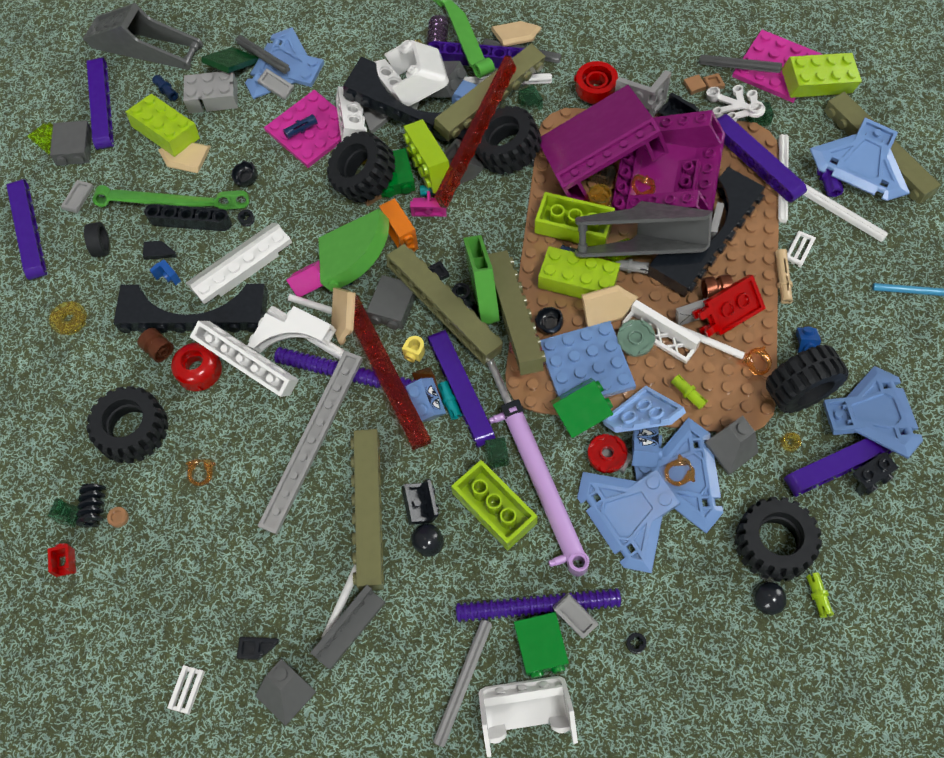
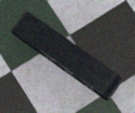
[144,204,232,231]

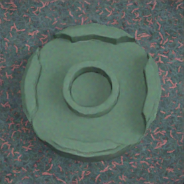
[617,319,655,357]

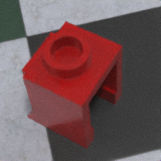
[47,543,77,577]

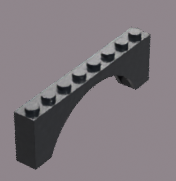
[343,56,483,147]
[647,167,765,297]
[113,284,268,333]

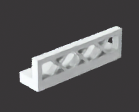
[622,300,701,364]

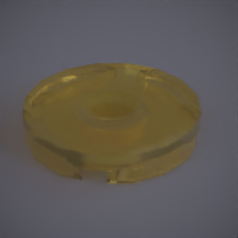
[49,301,87,336]

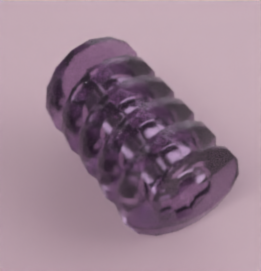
[427,15,449,45]

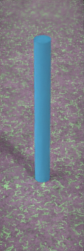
[872,283,944,296]

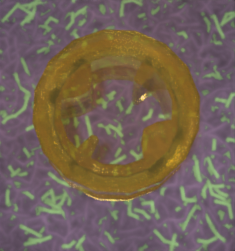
[781,432,801,452]

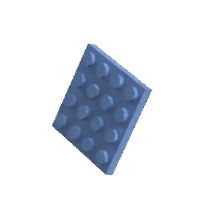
[540,321,636,398]

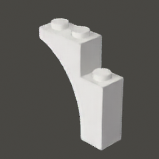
[247,306,336,353]

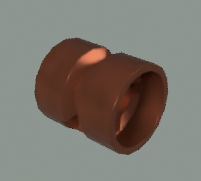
[701,274,733,299]
[137,328,174,363]

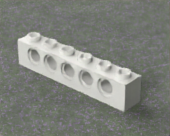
[190,321,299,397]

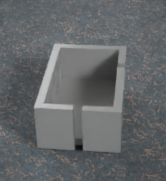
[183,71,238,114]

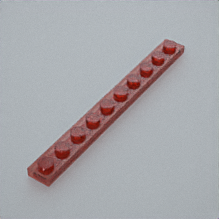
[434,55,516,208]
[353,295,431,450]

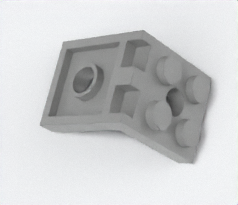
[615,70,671,117]

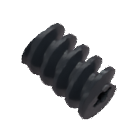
[76,483,106,528]

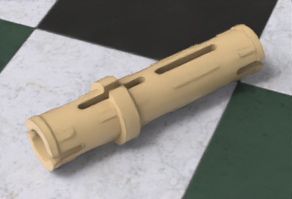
[775,249,793,304]

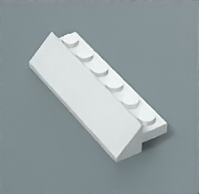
[186,223,292,304]

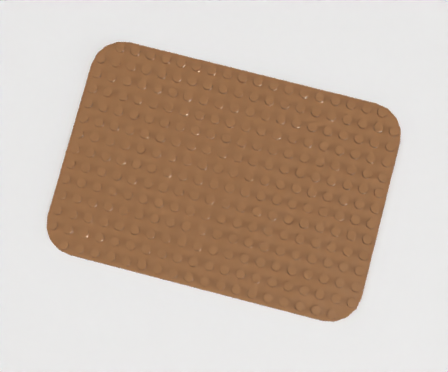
[505,108,779,433]

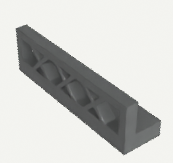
[310,585,385,671]

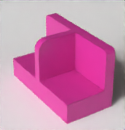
[410,191,447,217]
[286,260,323,297]

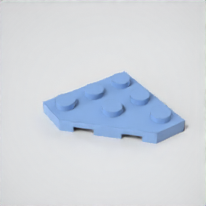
[602,386,686,433]

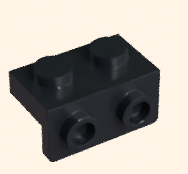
[657,92,699,117]
[853,452,899,496]
[401,479,439,525]

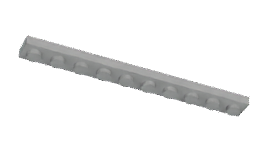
[258,350,363,535]

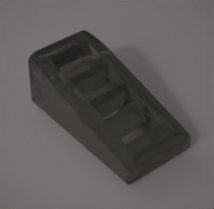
[585,165,616,187]

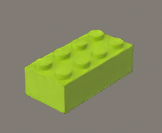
[782,53,862,98]
[125,94,200,157]
[403,119,453,194]
[535,192,615,246]
[538,246,621,299]
[451,460,538,551]

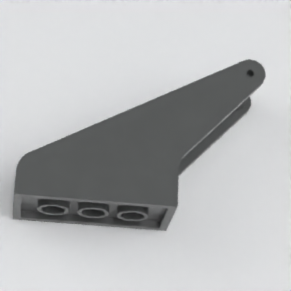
[83,3,203,70]
[575,201,713,257]

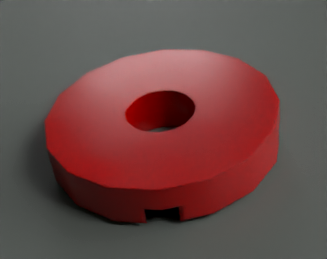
[587,434,627,473]

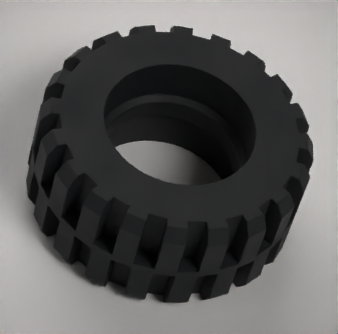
[472,106,542,174]
[327,131,395,203]
[766,345,849,413]
[86,386,168,464]
[735,497,822,582]

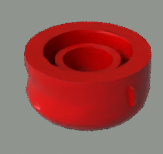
[574,61,618,104]
[171,342,222,391]

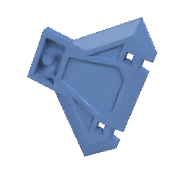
[245,27,324,99]
[810,118,910,201]
[823,366,923,459]
[634,417,723,534]
[577,470,680,573]

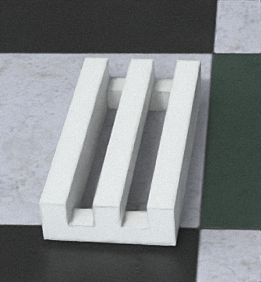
[787,231,816,268]
[167,665,205,715]

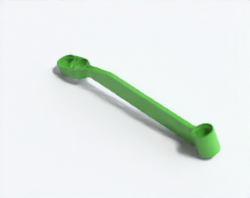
[433,0,495,78]
[93,185,249,210]

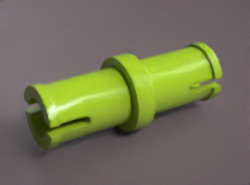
[671,374,708,410]
[806,572,834,618]

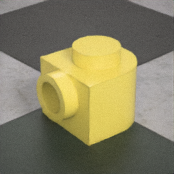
[402,336,425,362]

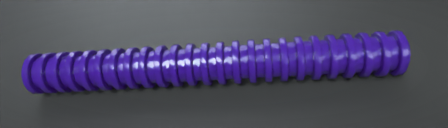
[274,347,416,395]
[456,588,621,622]

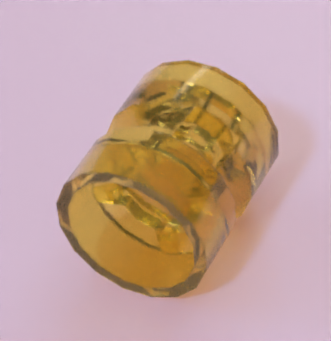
[588,184,612,207]

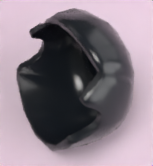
[231,160,258,187]
[535,307,564,335]
[411,524,444,557]
[752,582,787,615]

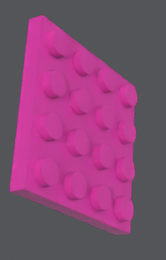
[732,30,823,103]
[264,90,341,168]

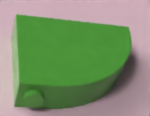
[319,209,389,292]
[463,235,500,324]

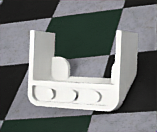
[385,40,449,106]
[478,676,578,757]

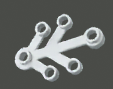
[706,85,766,122]

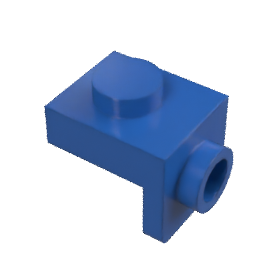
[796,326,821,353]

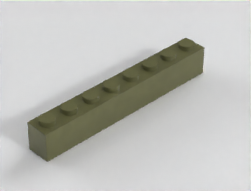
[434,43,546,141]
[824,92,941,204]
[387,244,503,365]
[488,250,546,375]
[350,429,384,591]

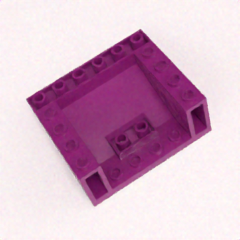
[540,85,669,201]
[612,110,725,211]

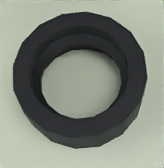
[84,222,110,257]

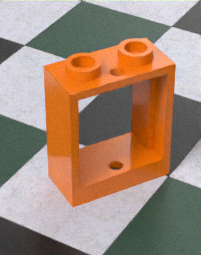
[379,198,419,252]

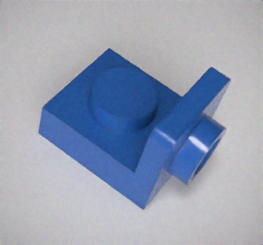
[150,259,181,285]

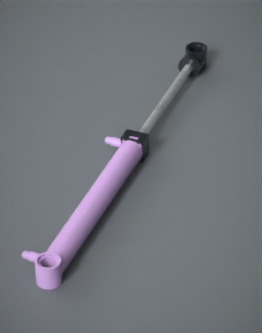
[452,283,589,576]

